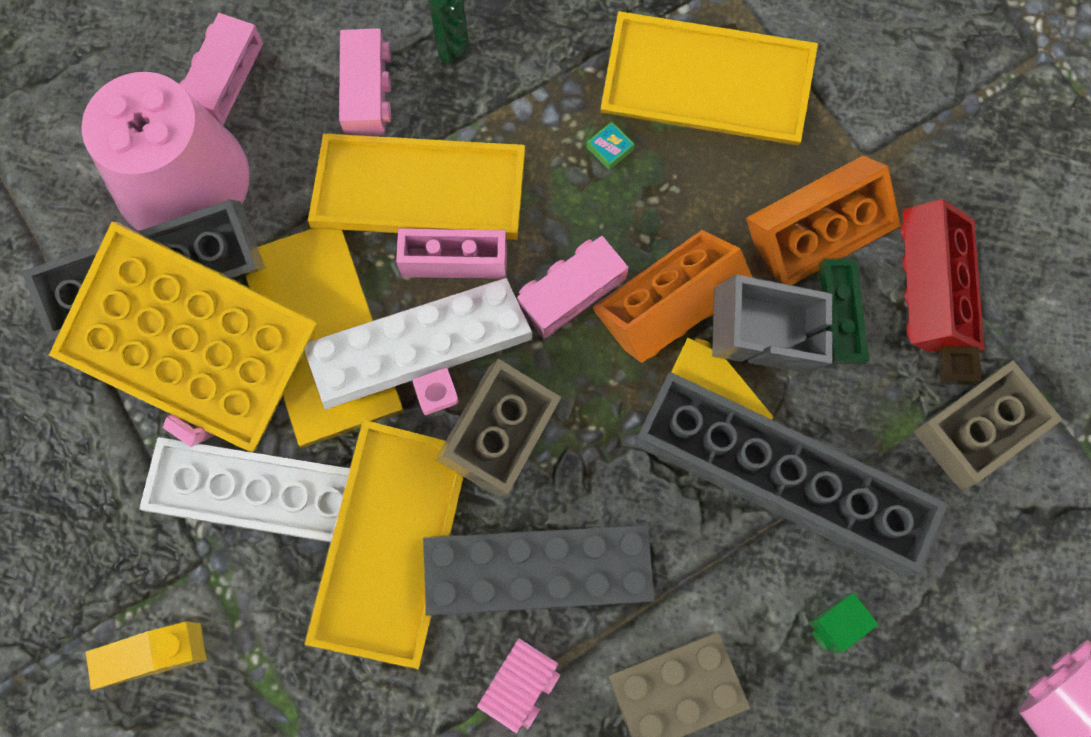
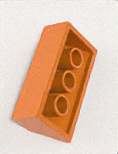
[746,156,901,286]
[592,230,753,363]

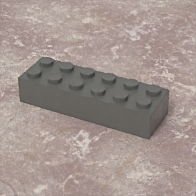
[21,199,266,341]

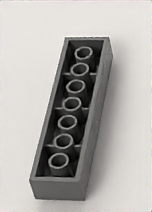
[635,371,948,577]

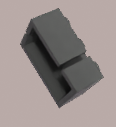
[712,275,832,373]

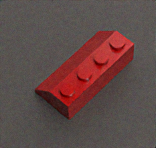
[901,199,985,352]

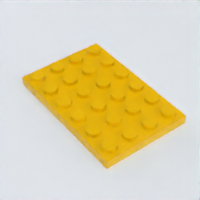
[49,222,319,453]

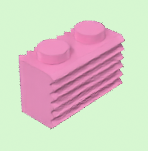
[477,638,561,733]

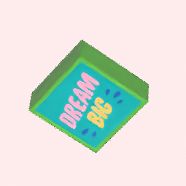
[586,122,635,170]

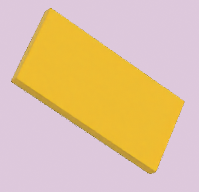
[601,11,818,145]
[308,133,525,240]
[246,228,404,448]
[304,420,463,669]

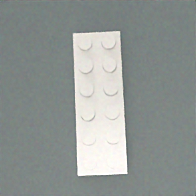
[305,278,532,410]
[139,437,350,542]

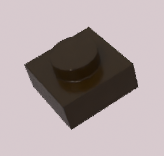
[938,346,982,385]

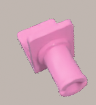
[412,367,459,415]

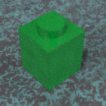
[809,592,879,653]

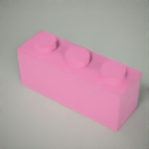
[179,13,263,125]
[339,28,391,136]
[396,229,507,279]
[517,236,628,339]

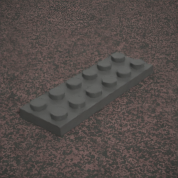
[423,525,654,616]

